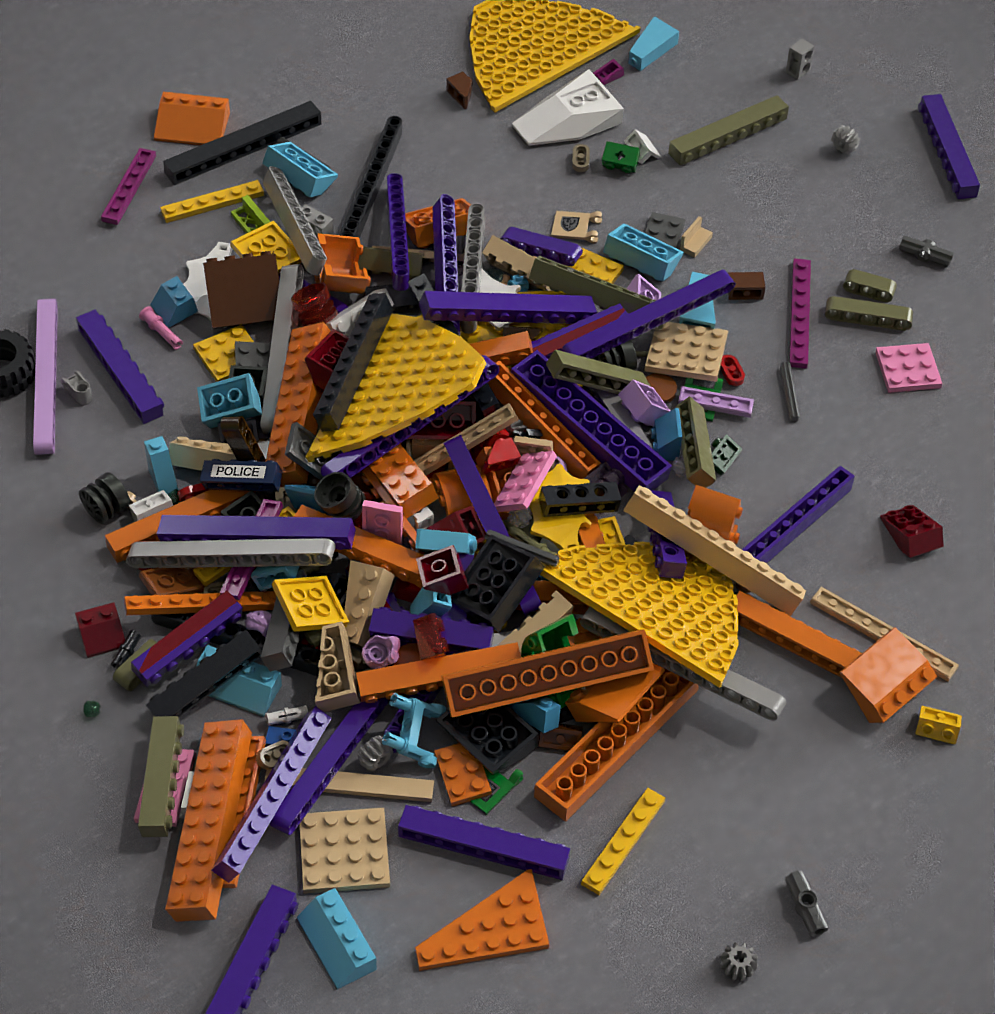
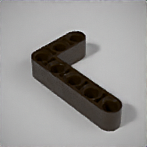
[220,416,270,462]

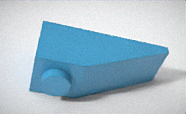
[508,697,561,733]

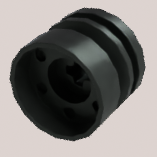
[595,340,637,370]
[79,472,130,524]
[314,472,366,521]

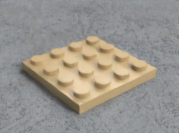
[645,322,728,382]
[300,808,390,894]

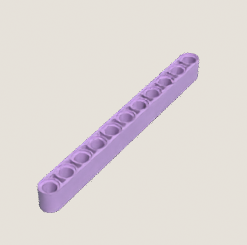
[33,299,58,455]

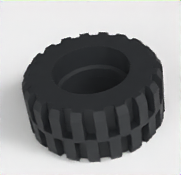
[0,329,36,398]

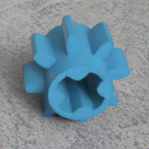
[507,274,529,292]

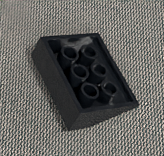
[451,534,545,632]
[436,705,539,774]

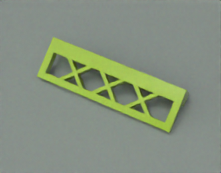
[231,195,270,234]

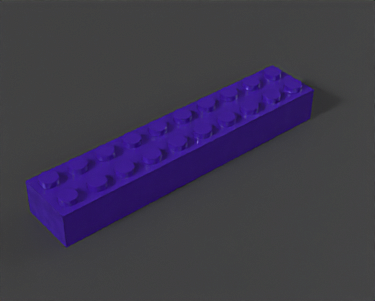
[511,350,672,492]

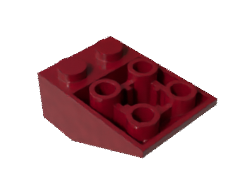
[426,505,486,555]
[880,505,944,558]

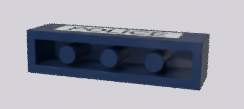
[200,459,283,492]

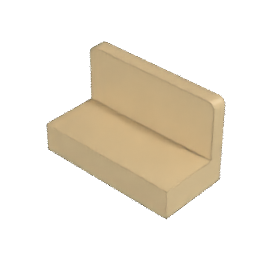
[680,217,713,258]

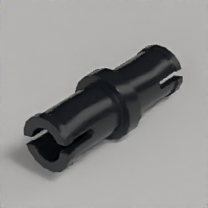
[111,630,142,669]

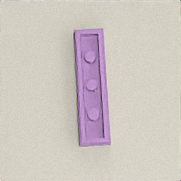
[678,386,754,418]

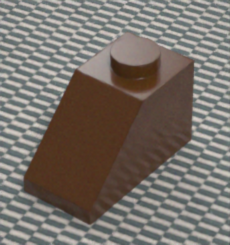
[446,71,473,110]

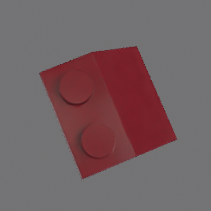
[416,545,468,595]
[75,602,125,658]

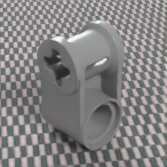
[61,371,93,405]

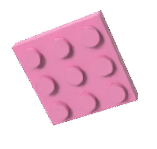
[875,343,942,393]

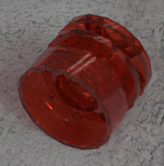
[291,283,338,327]

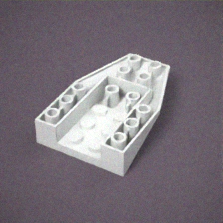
[512,69,624,146]

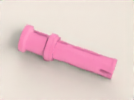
[139,306,183,350]

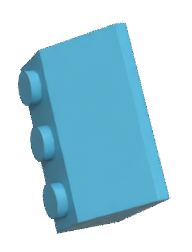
[197,373,262,428]

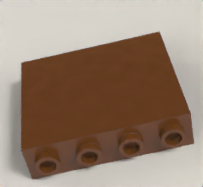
[203,251,279,328]

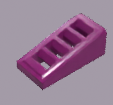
[593,59,624,85]

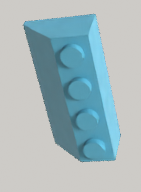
[262,142,338,197]
[603,224,684,281]
[196,645,282,717]
[297,888,377,990]

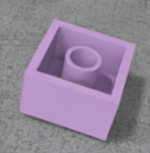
[618,379,670,427]

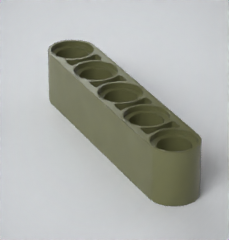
[825,296,913,331]

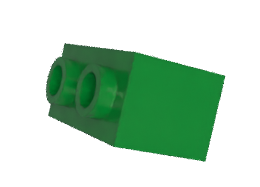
[602,141,640,173]

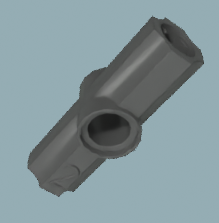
[899,235,954,266]
[785,870,828,937]

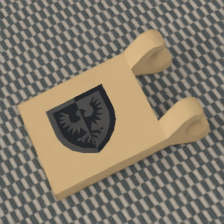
[551,211,602,243]

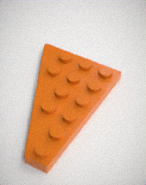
[415,869,549,971]

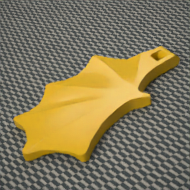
[528,463,591,550]

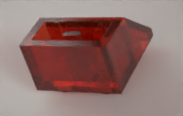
[413,613,449,660]

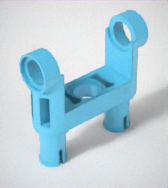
[382,693,446,768]

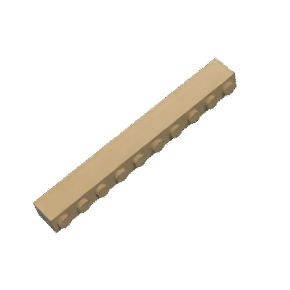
[623,485,806,616]

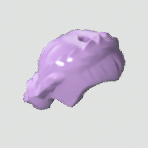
[245,610,272,638]
[362,635,400,669]

